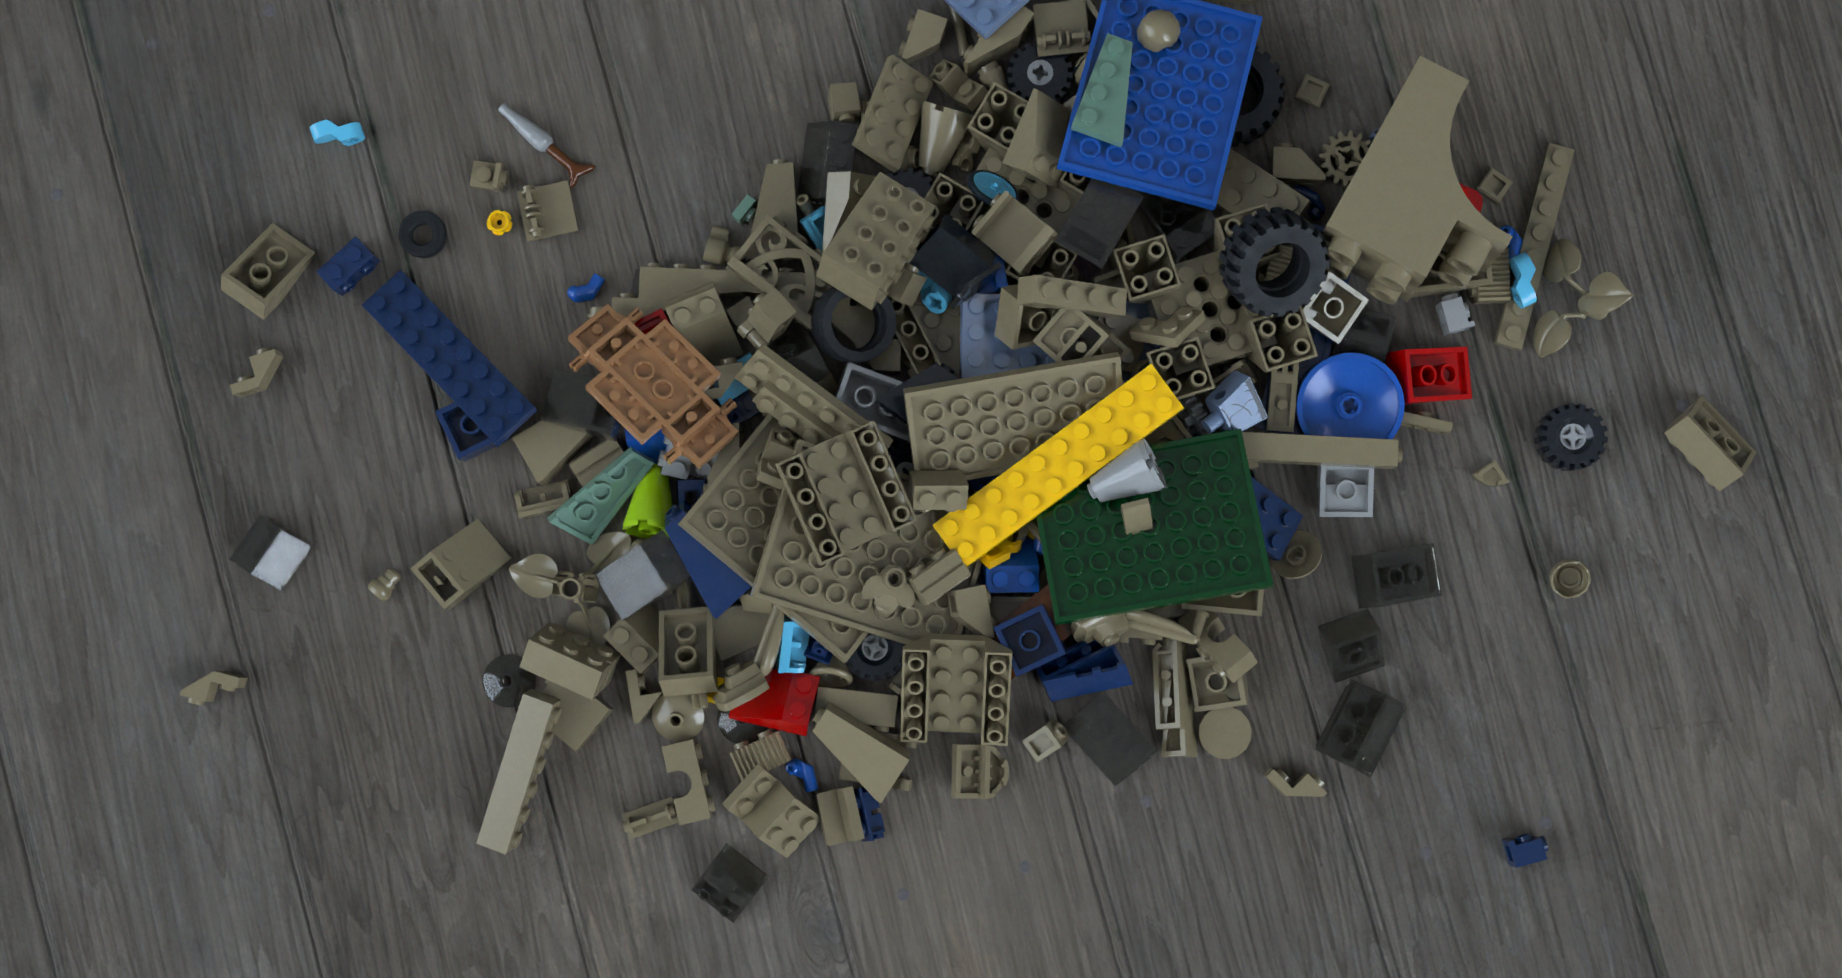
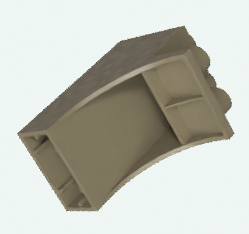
[1322,56,1513,305]

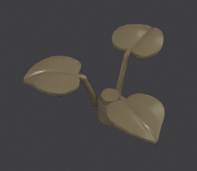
[1533,239,1633,358]
[509,532,631,645]

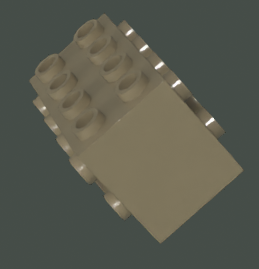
[817,172,935,310]

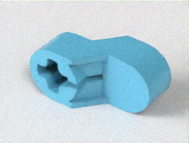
[309,119,365,146]
[1509,252,1537,309]
[918,270,952,314]

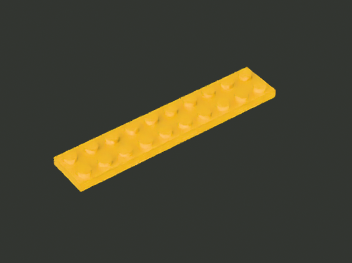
[933,364,1184,567]

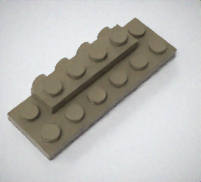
[734,343,893,449]

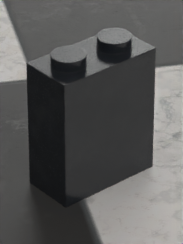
[910,214,996,300]

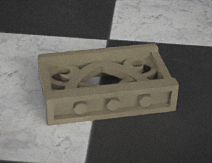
[727,215,828,333]

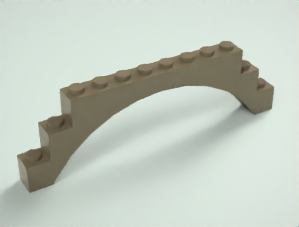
[612,263,902,374]

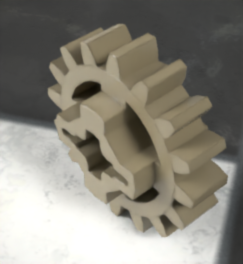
[1318,130,1371,189]

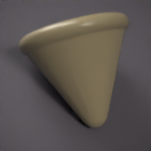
[809,655,853,688]

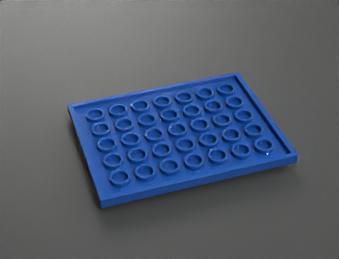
[1057,0,1263,210]

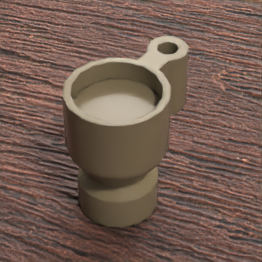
[703,225,741,265]

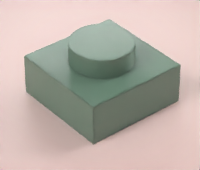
[731,194,757,226]

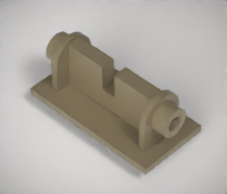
[621,797,679,840]

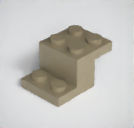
[1033,309,1132,362]
[722,764,820,858]

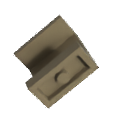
[971,190,1059,277]

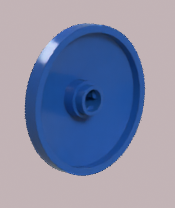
[1296,352,1405,439]

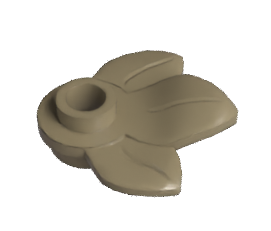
[861,565,915,618]

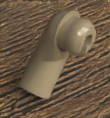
[796,194,814,234]

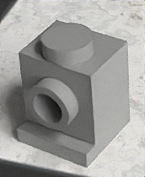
[1435,293,1475,336]

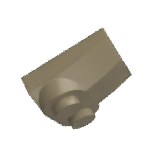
[1186,657,1249,712]

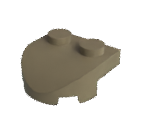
[951,744,1009,799]

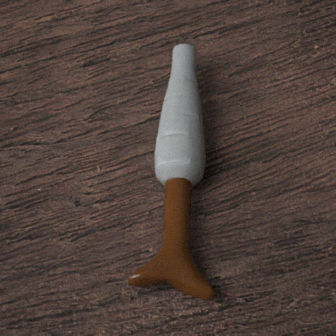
[498,103,595,188]

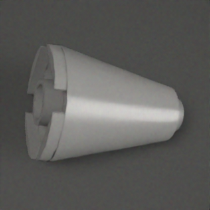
[1087,439,1167,502]

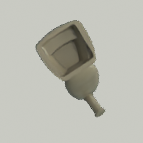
[713,605,784,711]
[1070,610,1209,647]

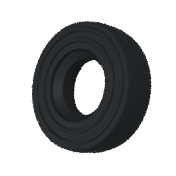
[399,211,447,258]

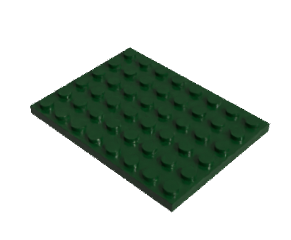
[1037,429,1273,625]

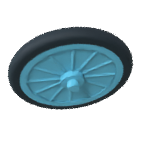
[968,170,1019,205]

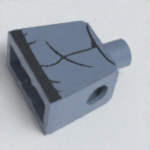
[1201,370,1268,434]

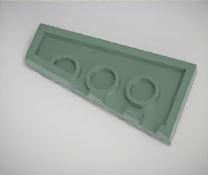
[1071,33,1133,148]
[547,447,654,545]

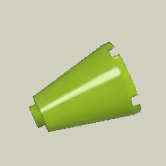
[622,464,673,539]

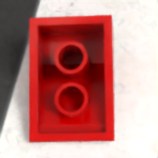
[1385,346,1472,405]
[729,669,820,737]

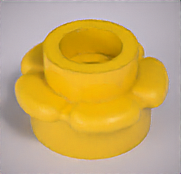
[487,210,513,236]

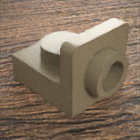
[469,160,509,193]
[1022,718,1069,763]

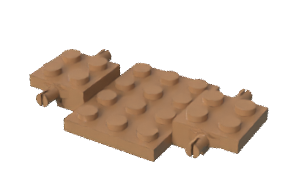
[568,304,739,469]

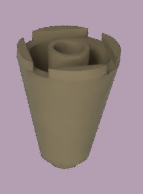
[918,101,973,177]

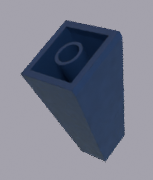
[665,501,751,619]

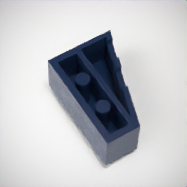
[1035,640,1133,702]

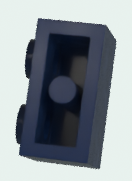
[316,236,381,296]

